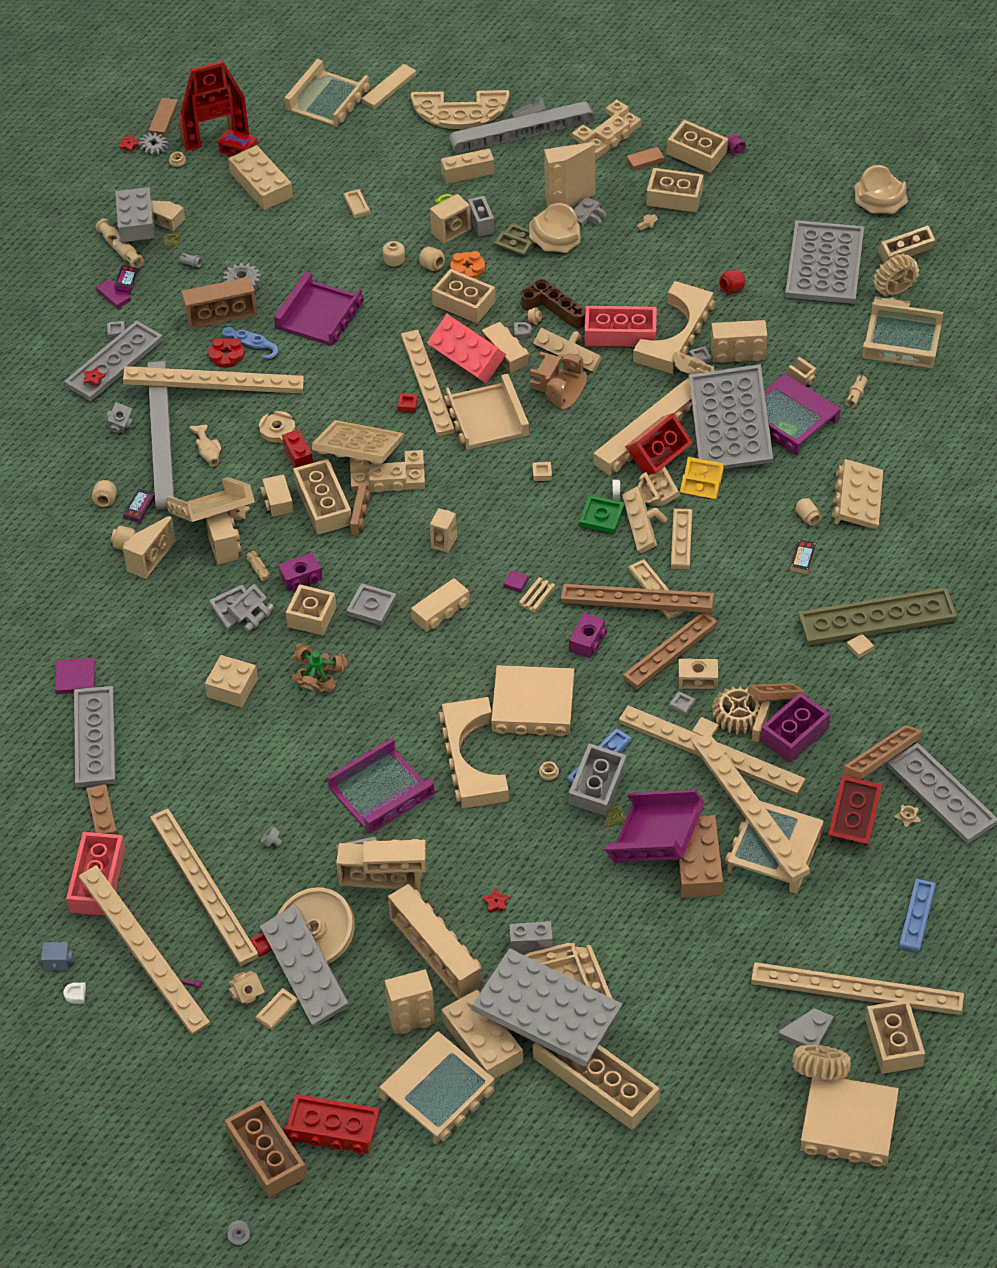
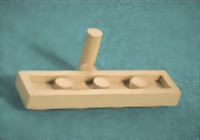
[533,328,602,373]
[622,486,667,553]

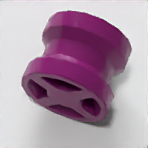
[727,134,746,156]

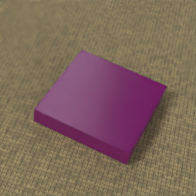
[55,658,95,694]

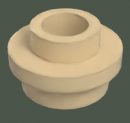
[169,152,186,167]
[528,307,542,325]
[539,761,559,780]

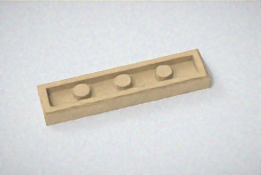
[362,64,417,109]
[671,509,692,569]
[628,559,684,620]

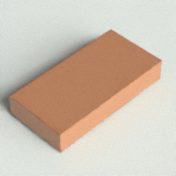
[627,147,664,171]

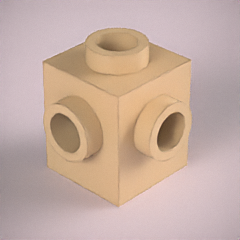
[229,971,264,1004]

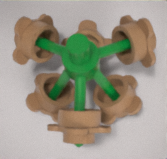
[292,643,347,692]

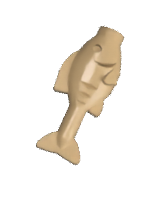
[190,425,221,466]

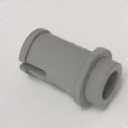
[179,253,203,269]

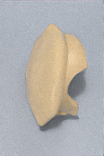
[854,165,908,214]
[529,203,581,253]

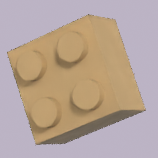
[430,194,471,244]
[205,511,241,565]
[286,584,336,636]
[205,655,258,707]

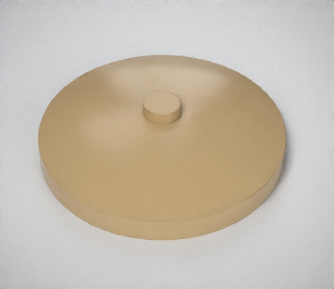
[278,887,355,964]

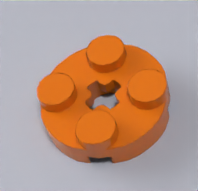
[450,251,485,279]

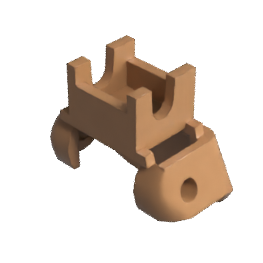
[530,352,587,410]

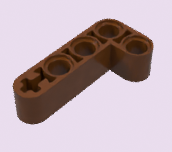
[521,279,586,329]

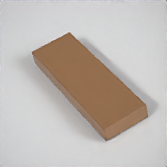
[149,98,178,136]

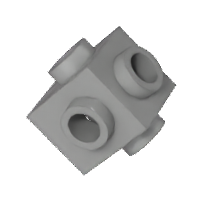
[105,402,133,433]

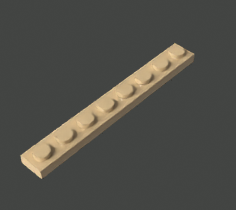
[401,330,455,437]

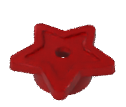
[119,135,140,151]
[83,367,106,386]
[483,889,509,912]

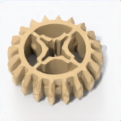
[873,253,919,297]
[712,685,762,735]
[792,1044,851,1081]

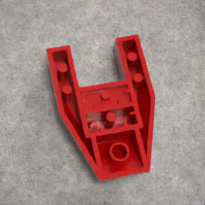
[179,61,249,151]

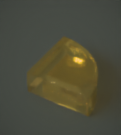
[164,232,181,250]
[606,803,626,827]

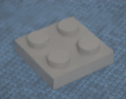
[346,583,397,626]

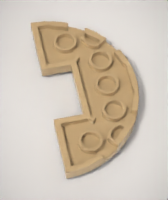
[411,90,510,129]

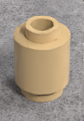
[795,498,821,526]

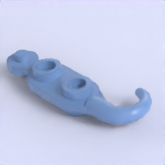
[222,327,278,359]

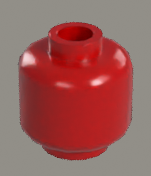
[719,269,745,294]

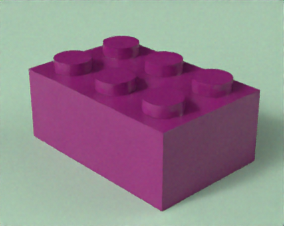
[760,692,830,762]

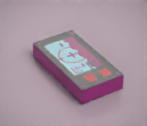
[114,265,139,292]
[123,489,155,523]

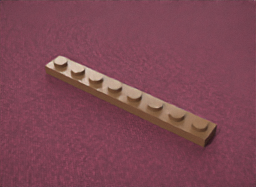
[561,584,715,613]

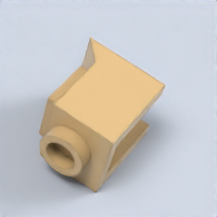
[787,357,816,386]

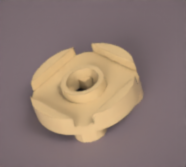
[259,411,296,443]

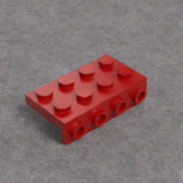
[284,1094,380,1154]

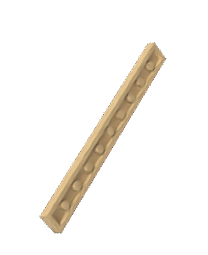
[123,366,304,393]
[619,706,806,797]
[692,733,810,882]
[150,809,259,967]
[79,865,210,1035]
[751,962,964,1015]

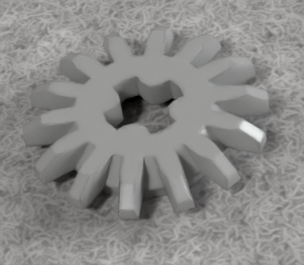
[139,133,169,155]

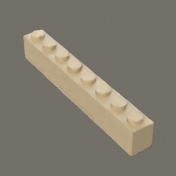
[594,377,693,475]

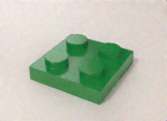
[579,495,625,534]

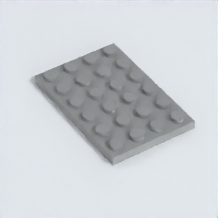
[785,220,864,304]
[689,364,774,469]
[471,948,622,1067]

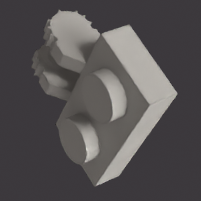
[574,197,607,227]

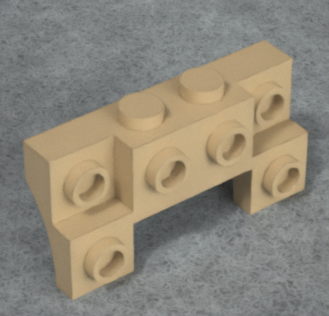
[572,100,641,160]
[350,450,425,493]

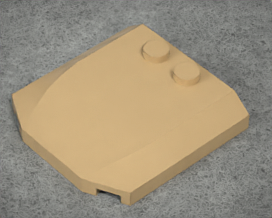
[525,943,612,998]

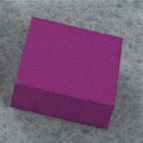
[503,570,528,593]

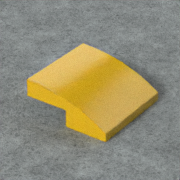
[680,457,725,499]

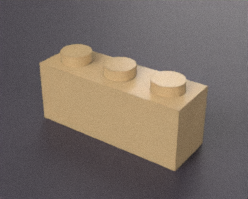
[441,149,495,184]
[878,226,935,263]
[482,322,529,374]
[411,578,470,632]
[363,839,426,874]

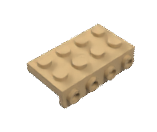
[832,459,883,529]

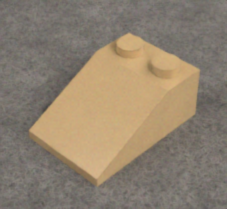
[123,516,176,579]

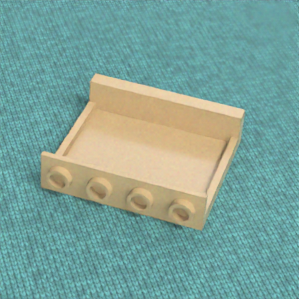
[444,374,529,450]
[166,477,255,522]
[491,665,574,736]
[800,1077,899,1167]

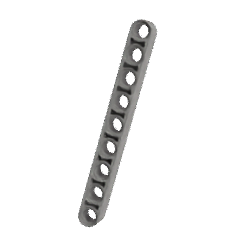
[449,102,595,153]

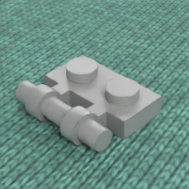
[227,584,274,632]

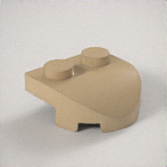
[672,351,714,374]
[638,466,681,506]

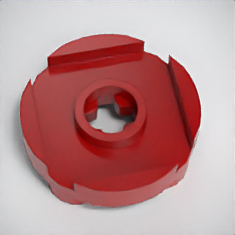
[208,338,244,368]

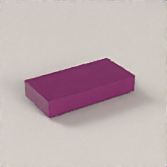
[96,279,131,309]

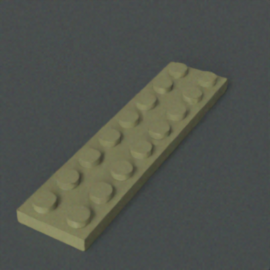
[798,587,957,646]

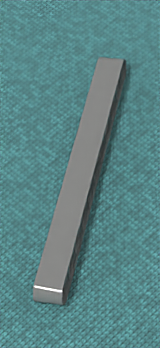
[148,361,174,511]

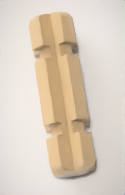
[247,551,270,581]

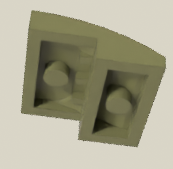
[494,223,536,256]

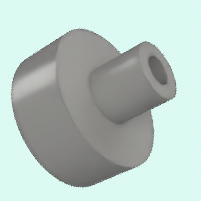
[261,826,282,847]
[227,1220,250,1245]

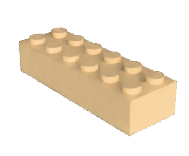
[388,884,482,1000]
[533,1042,660,1130]

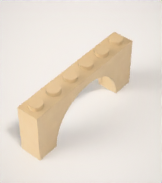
[633,281,715,374]
[439,697,509,808]

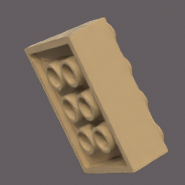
[544,142,595,207]

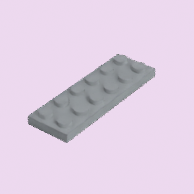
[64,320,163,401]
[74,686,116,787]
[887,743,997,844]
[260,905,351,1027]

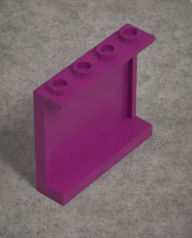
[274,272,364,346]
[604,789,705,862]

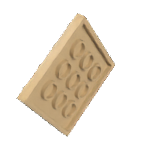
[312,420,404,464]

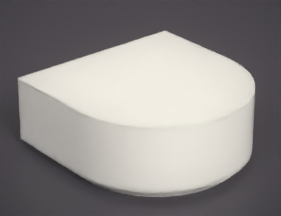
[613,480,620,501]
[64,983,86,1004]

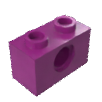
[278,553,323,591]
[569,613,607,658]

